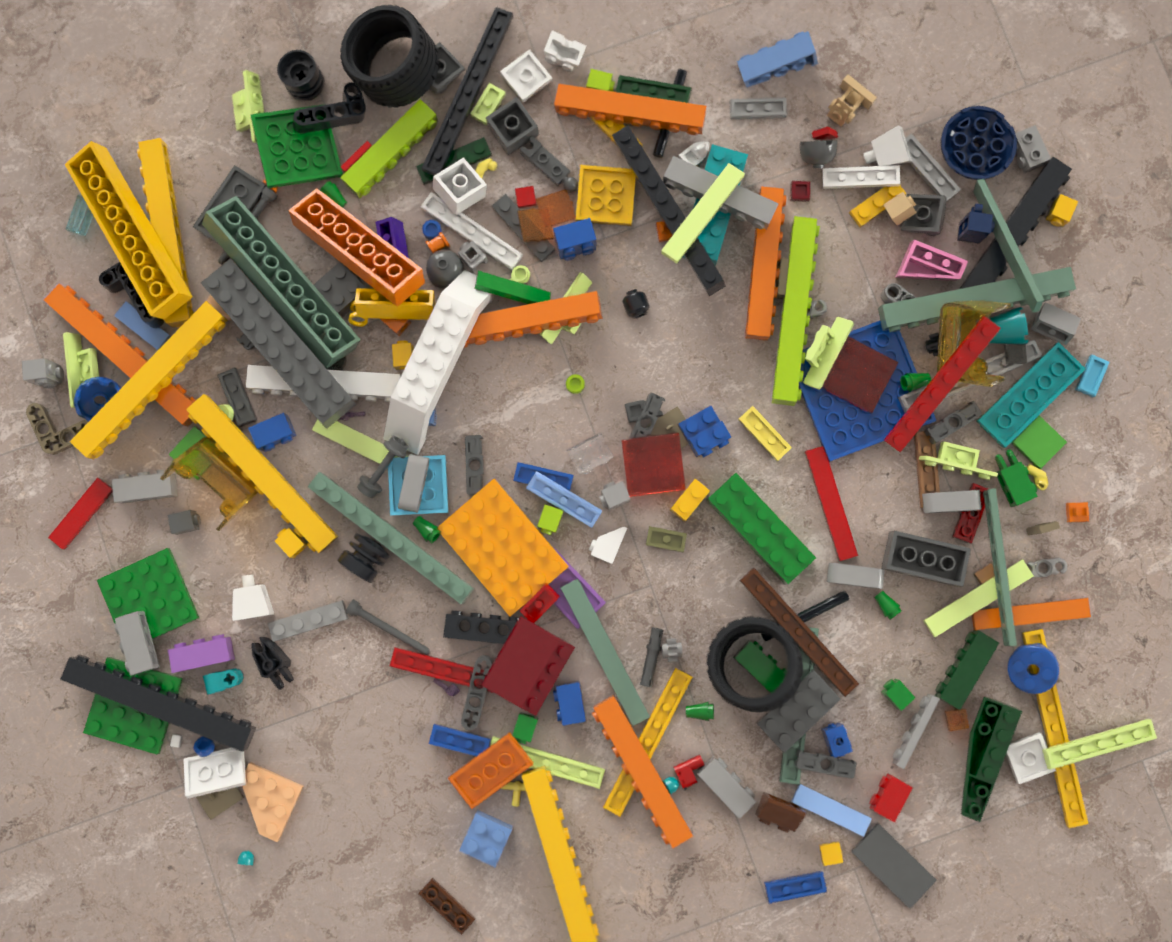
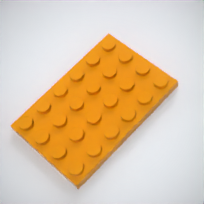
[438,478,569,617]

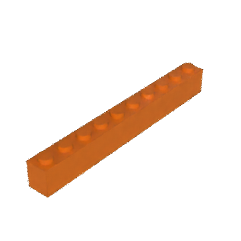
[44,284,197,427]

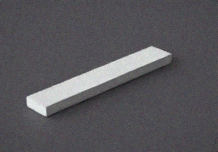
[421,192,523,270]

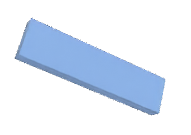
[526,471,602,528]
[791,784,872,837]

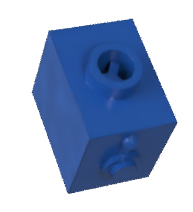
[821,723,853,758]

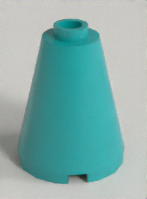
[989,306,1029,345]

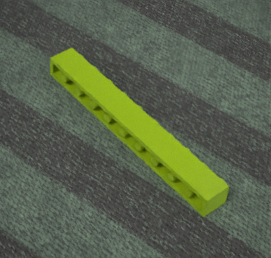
[771,216,820,406]

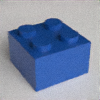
[553,218,596,261]

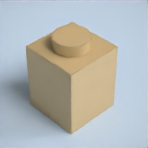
[884,192,917,226]

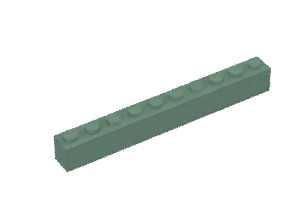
[878,267,1076,333]
[308,472,475,604]

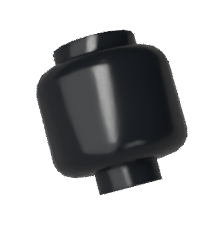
[622,289,650,319]

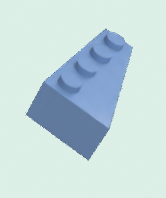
[737,31,818,88]

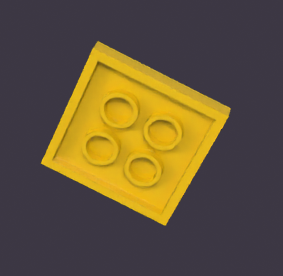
[576,165,636,226]

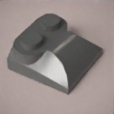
[429,42,465,94]
[901,194,946,236]

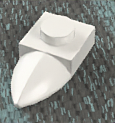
[677,141,709,166]

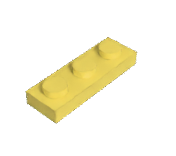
[738,406,792,461]

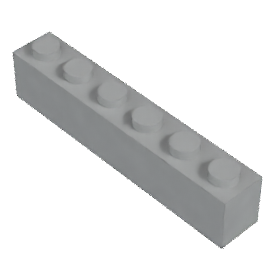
[663,156,779,230]

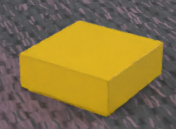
[819,842,843,866]

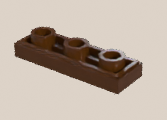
[418,877,475,935]

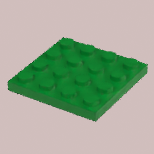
[250,104,343,189]
[97,548,199,640]
[83,657,183,754]

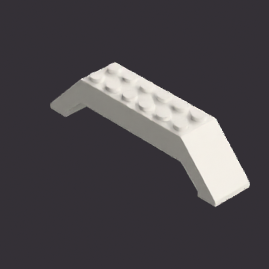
[383,270,495,455]

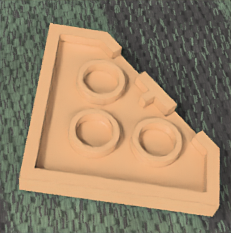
[242,762,303,842]

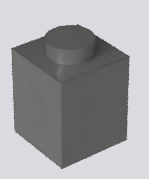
[167,510,201,535]

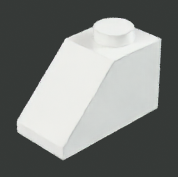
[589,527,627,564]

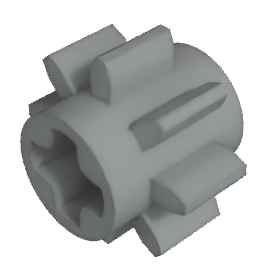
[662,639,682,663]

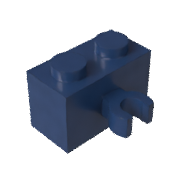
[957,203,995,244]

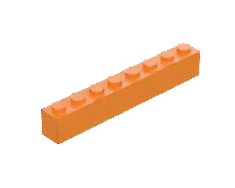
[554,84,706,135]
[745,186,786,341]
[464,291,603,348]
[592,695,693,848]

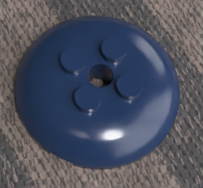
[940,106,1017,180]

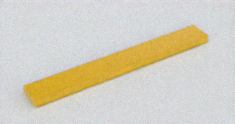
[603,668,693,817]

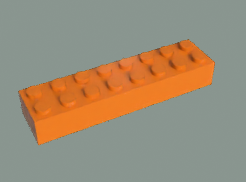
[288,188,425,307]

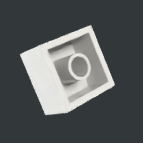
[433,158,487,215]

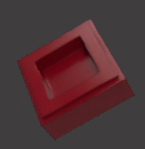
[791,181,811,202]

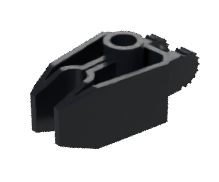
[251,637,294,690]

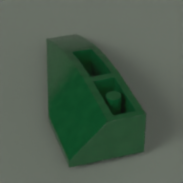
[961,697,1022,822]

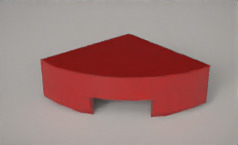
[812,126,838,140]

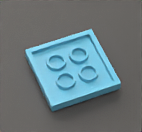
[388,455,449,516]

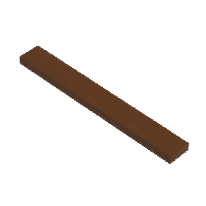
[739,567,859,697]

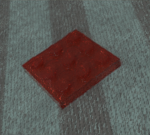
[821,336,898,413]
[621,432,686,497]

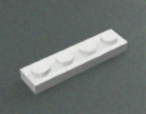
[823,165,900,189]

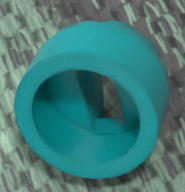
[663,777,679,795]
[237,851,254,866]

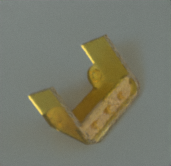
[937,300,1011,387]
[160,437,258,531]

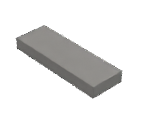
[730,98,787,120]

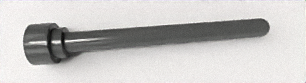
[218,186,278,265]
[345,599,430,655]

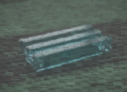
[65,194,93,236]

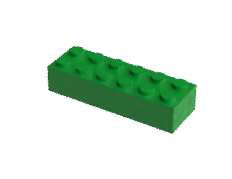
[706,473,816,585]

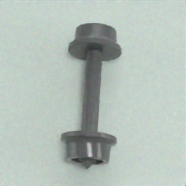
[357,436,409,498]

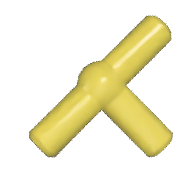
[501,781,526,807]

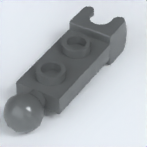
[520,137,578,192]

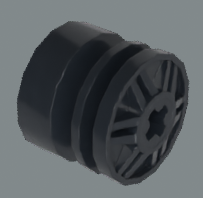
[277,50,324,101]
[337,533,390,583]

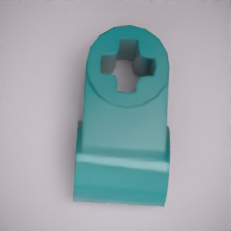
[203,668,244,695]

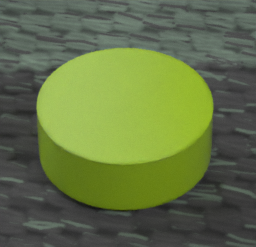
[566,374,585,394]

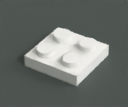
[500,49,552,103]
[1006,732,1056,784]

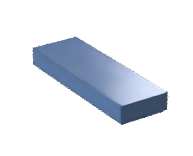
[114,301,171,350]

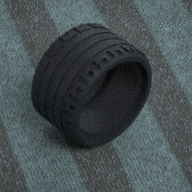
[340,5,439,108]
[707,616,803,712]

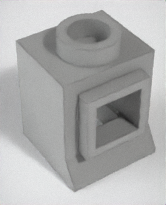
[458,241,488,273]

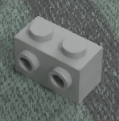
[1015,125,1051,173]
[1031,302,1081,345]
[22,358,64,388]
[599,481,631,511]

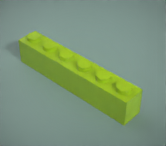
[340,99,438,198]

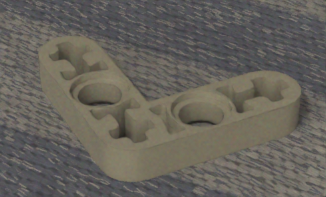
[26,403,88,455]

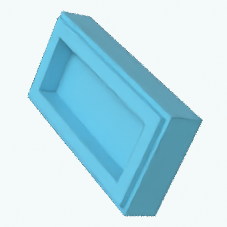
[1075,355,1110,397]

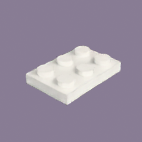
[184,748,246,799]

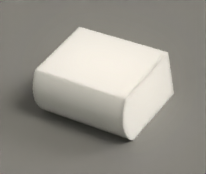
[170,734,183,748]

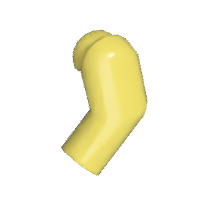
[475,158,497,178]
[1027,464,1048,490]

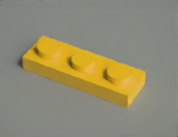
[849,185,907,228]

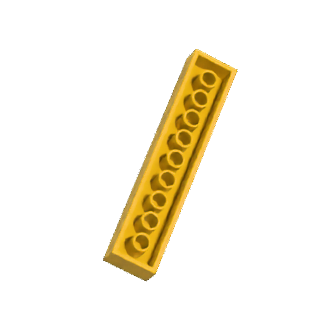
[64,141,193,319]

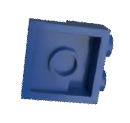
[678,406,731,458]

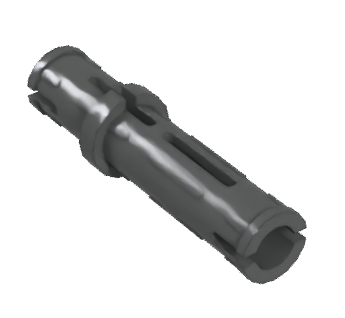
[640,627,664,687]

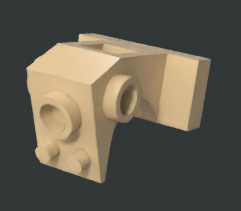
[827,74,877,127]

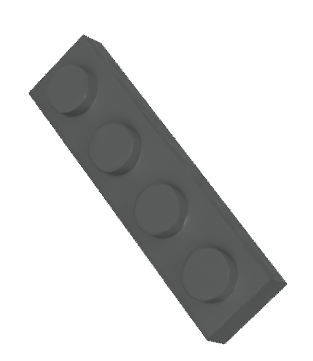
[492,194,555,262]

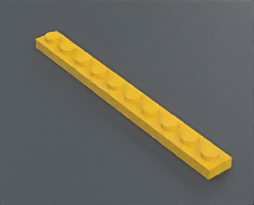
[1022,629,1089,828]

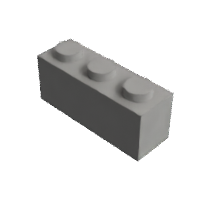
[112,470,178,504]
[114,611,160,675]
[697,756,756,819]

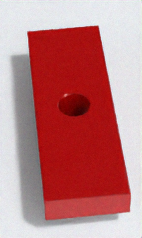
[952,483,988,544]

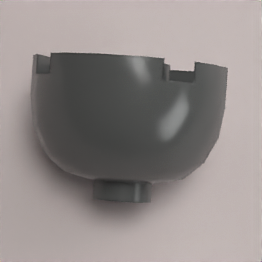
[800,140,837,168]
[426,249,464,288]

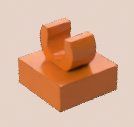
[656,221,672,242]
[1066,502,1089,522]

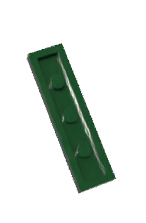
[615,75,692,103]
[416,137,492,185]

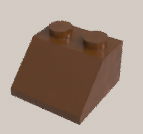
[755,792,806,833]

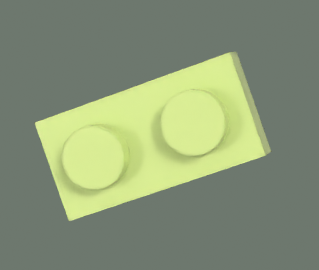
[470,83,506,125]

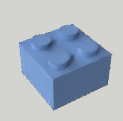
[459,810,513,867]

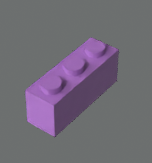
[168,634,235,673]

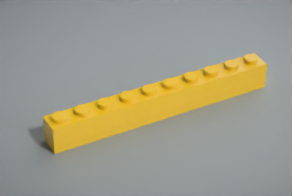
[137,138,193,328]
[70,301,228,459]
[186,394,339,553]
[522,766,600,942]

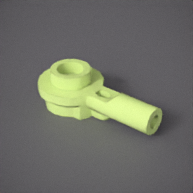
[509,265,530,284]

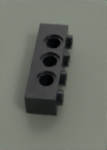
[443,610,519,644]

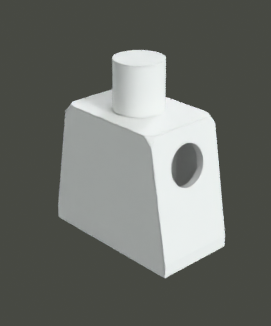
[864,126,912,166]
[232,575,274,621]

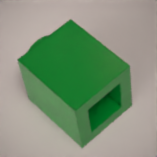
[881,679,916,711]
[512,712,539,744]

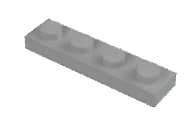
[905,133,961,202]
[268,601,349,642]
[893,694,940,769]

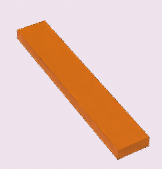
[972,598,1091,630]

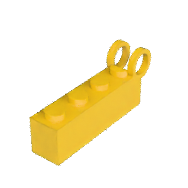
[348,288,436,327]

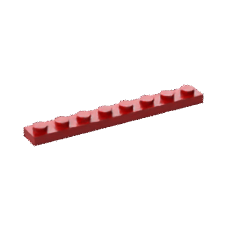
[884,316,1001,452]

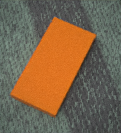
[448,732,534,809]

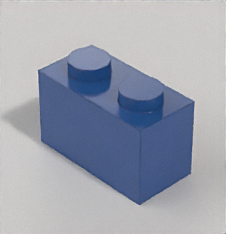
[248,412,297,452]
[553,681,586,726]

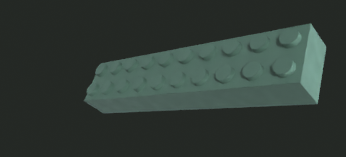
[202,196,361,369]

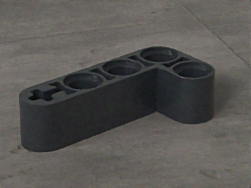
[293,82,366,133]
[99,262,164,328]

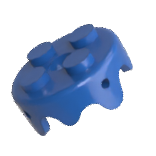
[74,377,121,422]
[1007,643,1060,694]

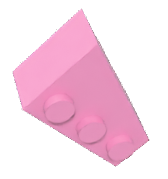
[895,240,968,281]

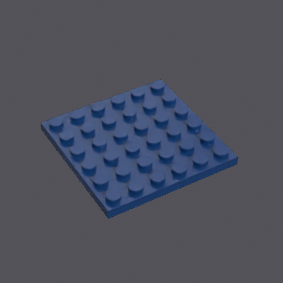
[798,321,937,462]

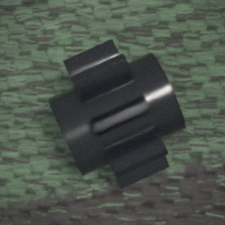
[925,332,950,357]

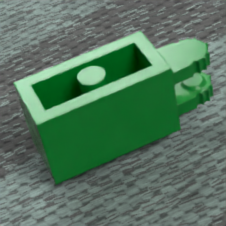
[995,449,1038,507]

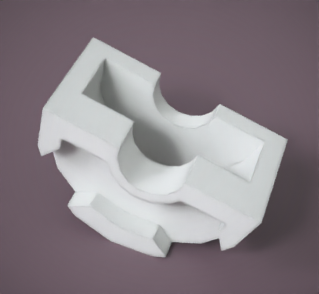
[544,31,586,72]

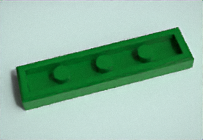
[474,271,551,304]

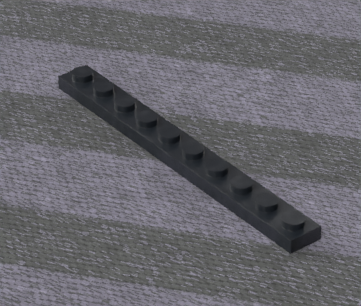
[421,7,513,176]

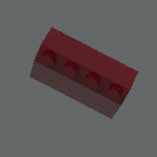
[481,616,575,716]

